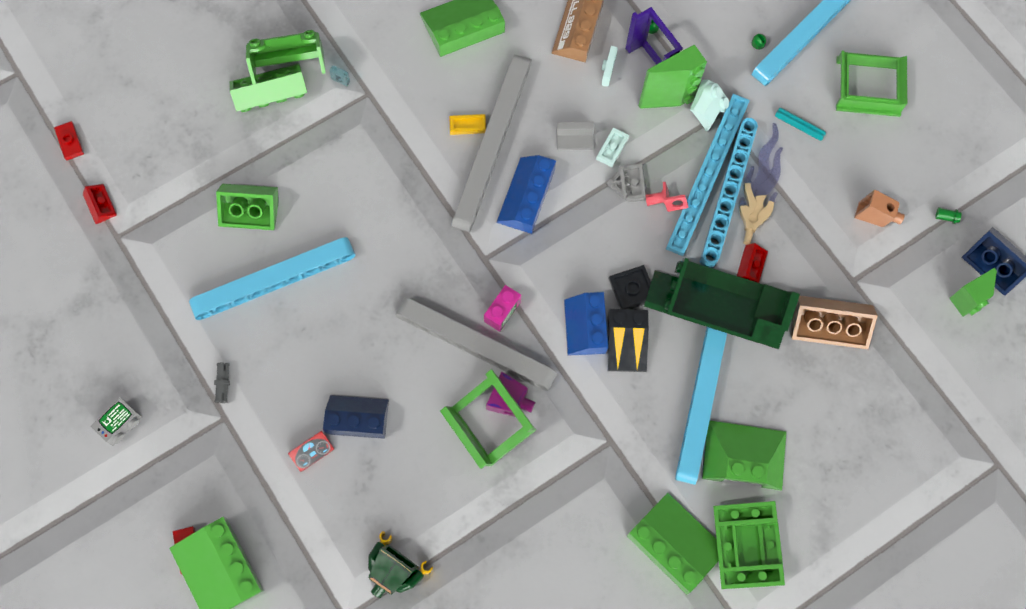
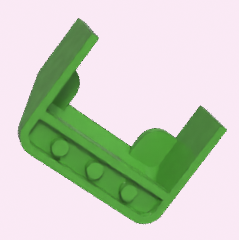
[246,30,326,85]

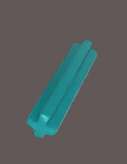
[775,108,826,141]

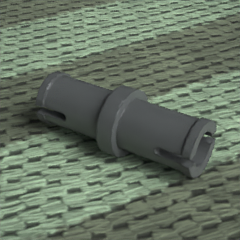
[214,362,230,403]

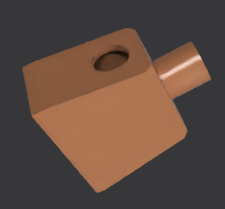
[854,190,905,227]

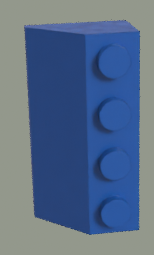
[497,155,556,234]

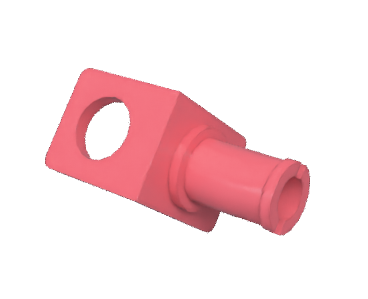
[646,182,688,212]

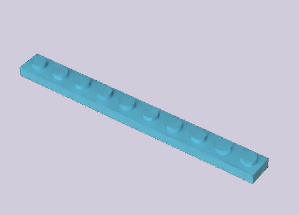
[666,94,750,256]

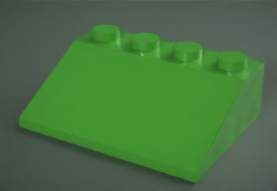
[420,0,505,57]
[638,44,707,109]
[627,493,719,595]
[169,517,264,609]

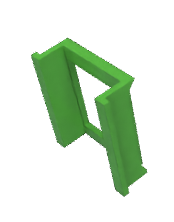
[836,51,908,117]
[440,369,537,469]

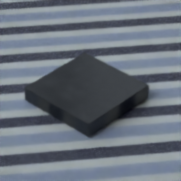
[608,265,651,309]

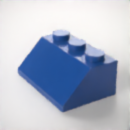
[564,292,608,356]

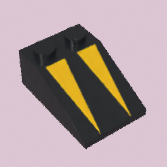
[607,309,649,372]

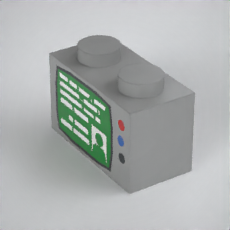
[90,397,142,446]

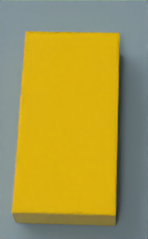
[449,114,486,135]

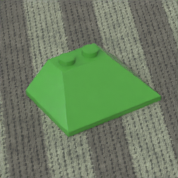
[702,420,786,491]
[713,501,785,589]

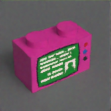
[484,285,521,332]

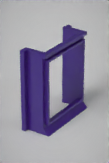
[625,7,683,65]

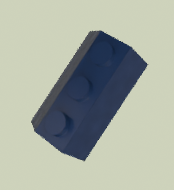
[962,227,1026,296]
[323,395,389,439]

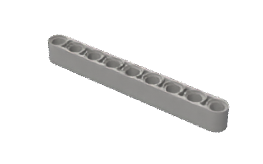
[395,297,557,391]

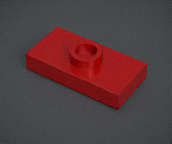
[54,121,84,161]

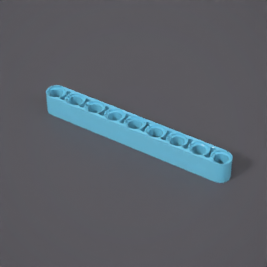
[751,0,851,86]
[700,118,758,268]
[189,237,355,320]
[675,327,727,485]

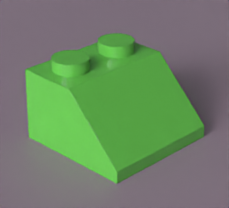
[949,268,997,317]

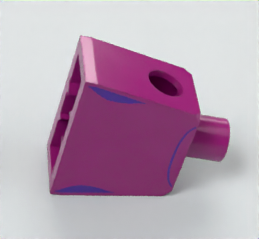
[486,372,536,417]

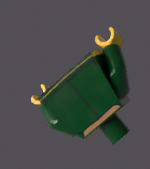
[368,531,433,598]

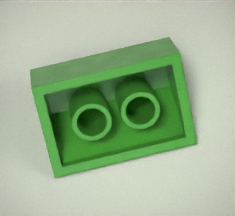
[216,184,278,230]

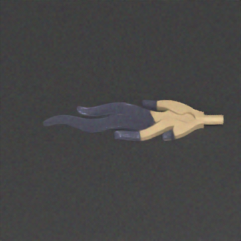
[739,123,783,245]

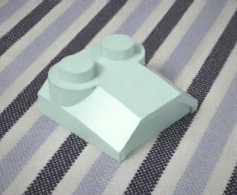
[690,79,729,131]

